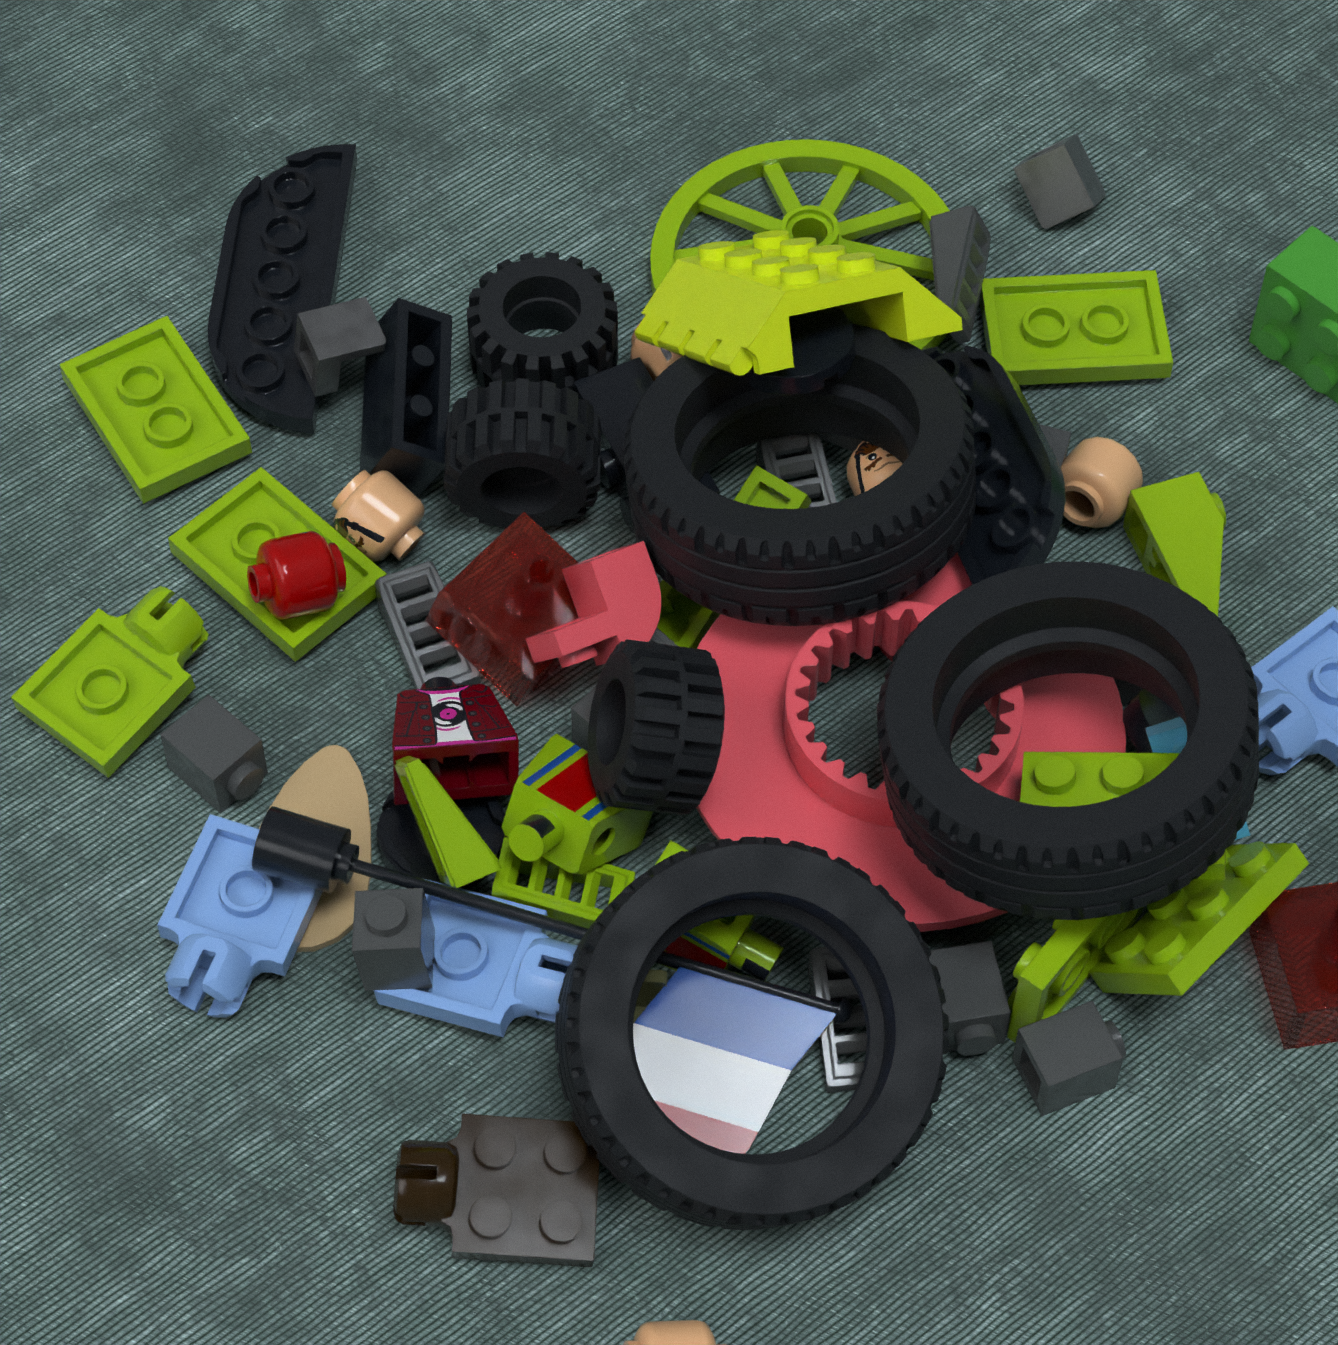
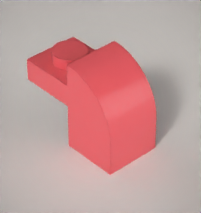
[525,541,661,668]

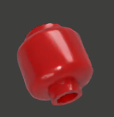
[247,531,346,620]

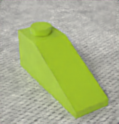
[1123,472,1226,616]

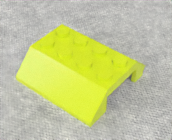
[634,230,963,376]

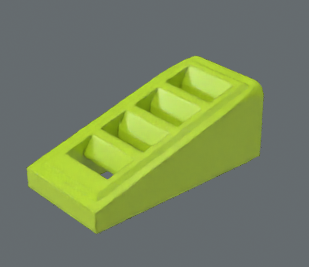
[394,756,502,889]
[492,837,636,928]

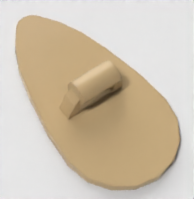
[259,745,372,952]

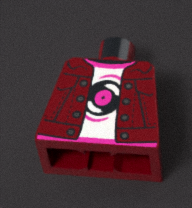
[392,677,519,805]

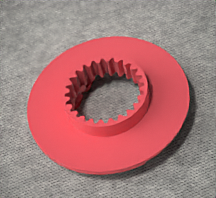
[697,553,1126,932]

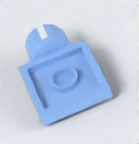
[1251,606,1338,775]
[157,814,323,1018]
[374,879,578,1037]

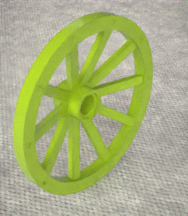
[650,139,950,350]

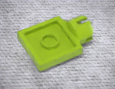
[11,586,209,778]

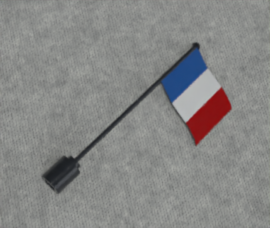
[252,806,852,1154]

